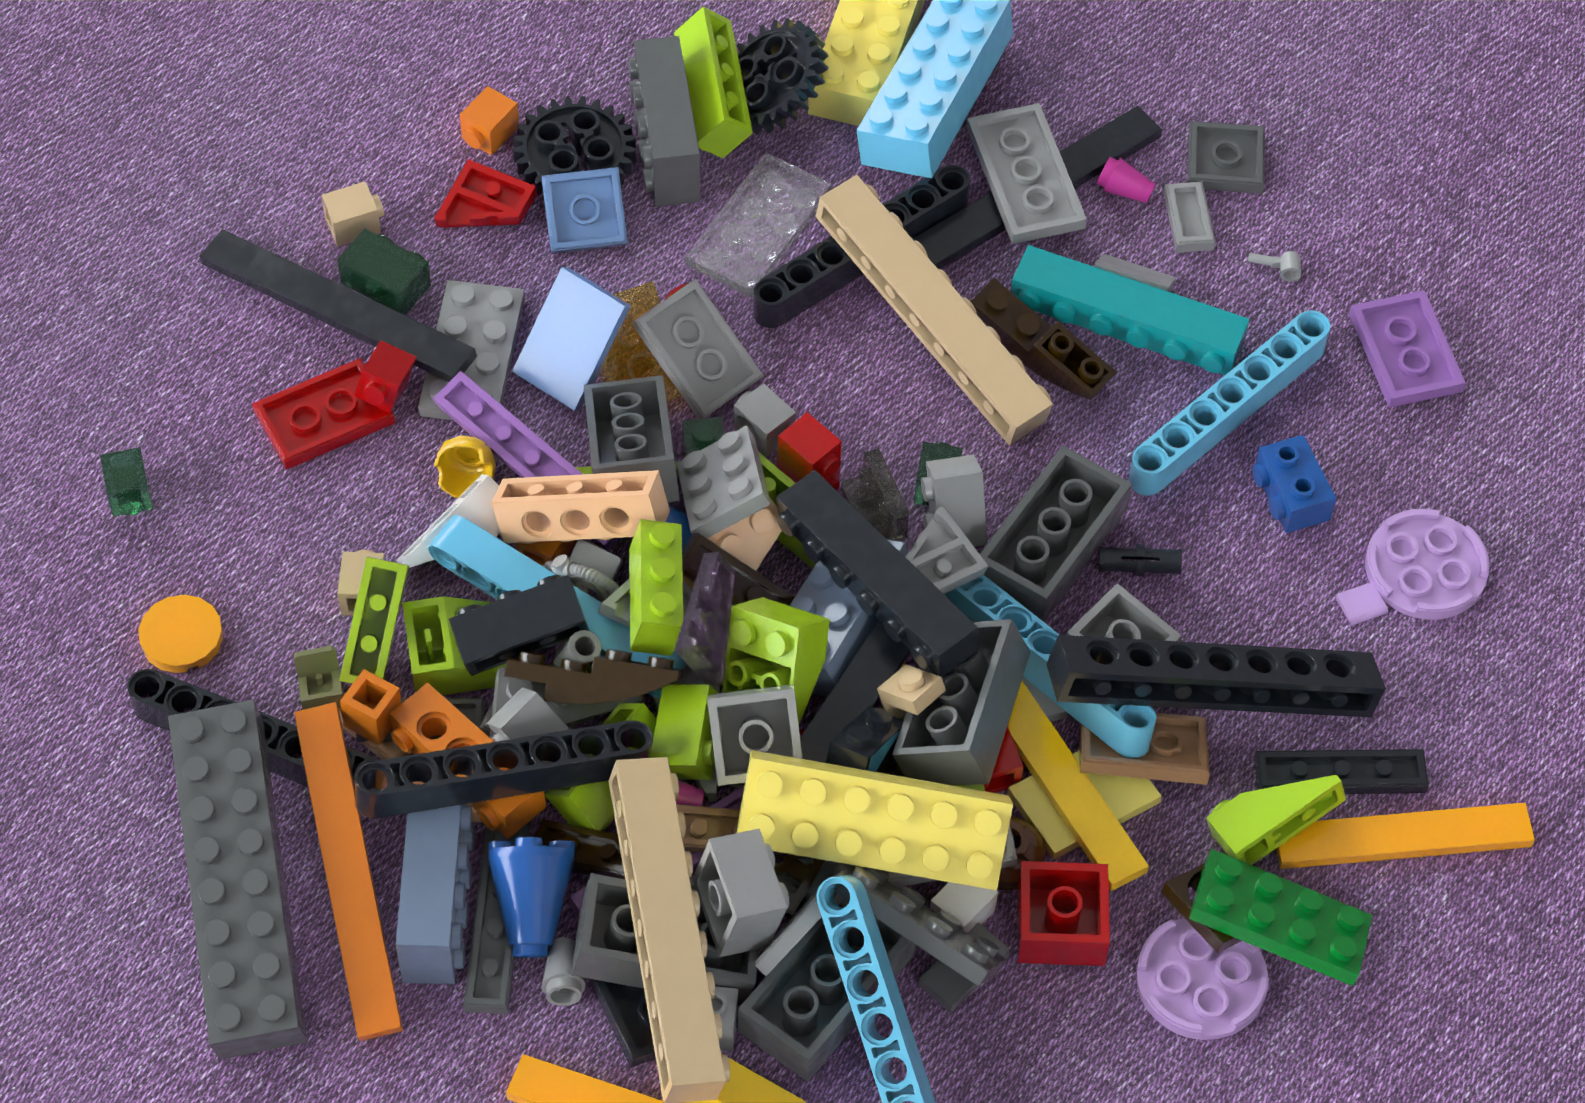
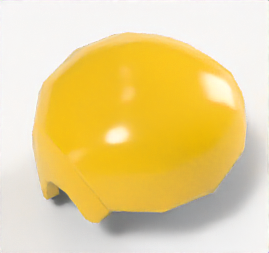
[434,435,496,498]

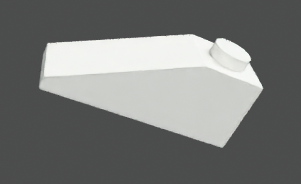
[396,474,502,568]

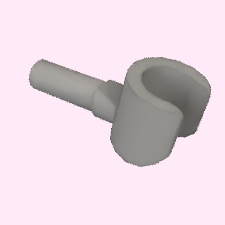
[1248,251,1301,282]

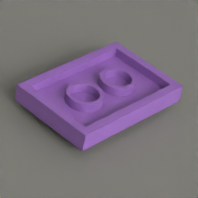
[1349,290,1466,408]

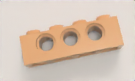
[491,470,670,544]

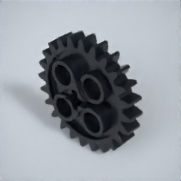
[737,18,829,135]
[513,96,636,194]

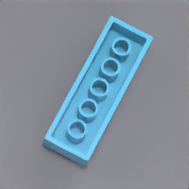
[857,0,1013,178]

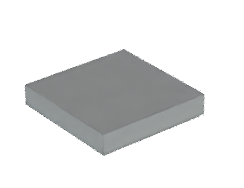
[755,891,822,976]

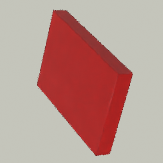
[252,358,395,470]

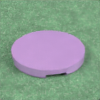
[1365,509,1490,620]
[1136,918,1269,1040]

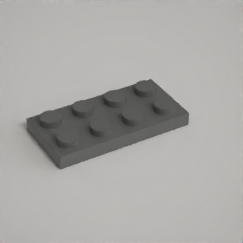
[834,866,1006,986]

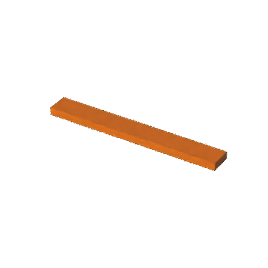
[294,702,404,1042]

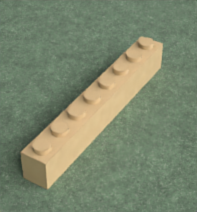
[815,174,1053,446]
[609,757,730,1103]

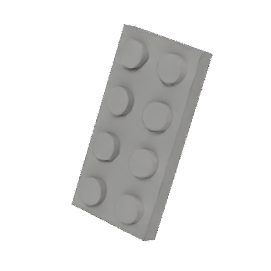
[966,103,1087,244]
[418,280,525,420]

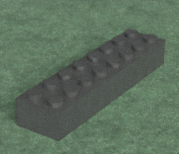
[168,700,308,1060]

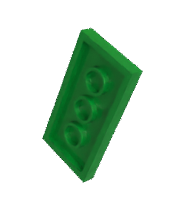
[1189,849,1372,986]

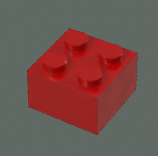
[1017,861,1110,966]

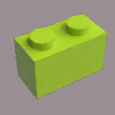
[650,684,719,780]

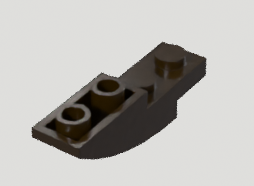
[970,278,1117,400]
[504,649,684,704]

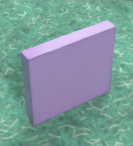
[1335,582,1388,626]

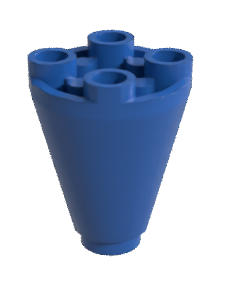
[488,837,575,958]

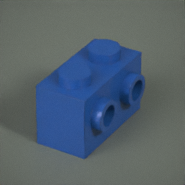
[1252,434,1336,533]

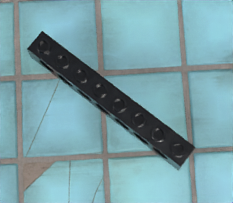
[1046,635,1386,718]

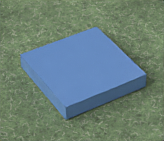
[542,167,628,254]

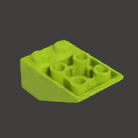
[402,596,506,695]
[722,597,830,724]

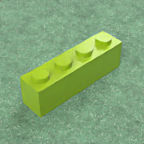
[674,6,753,159]

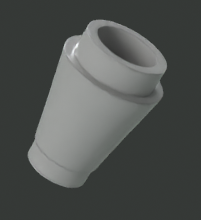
[541,937,586,1006]

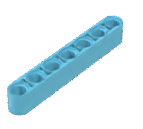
[1128,310,1331,496]
[427,515,687,698]
[944,575,1157,758]
[816,875,936,1103]

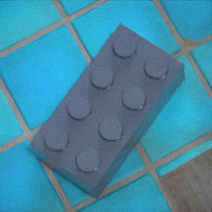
[790,540,909,697]
[396,804,475,984]

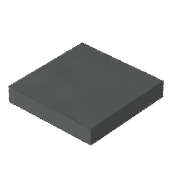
[1187,121,1265,194]

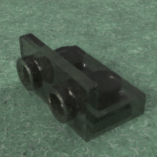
[841,448,909,541]

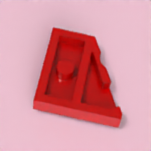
[434,159,538,228]

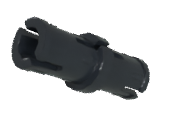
[1099,544,1182,577]

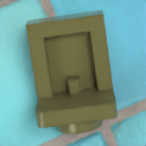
[294,646,344,710]

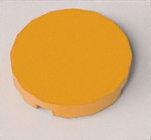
[138,595,223,673]

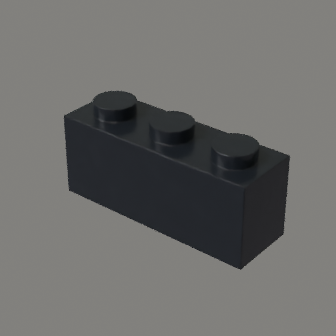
[448,575,590,676]

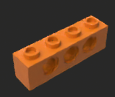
[389,683,546,839]

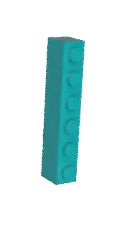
[1011,245,1250,375]

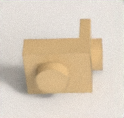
[877,664,946,719]

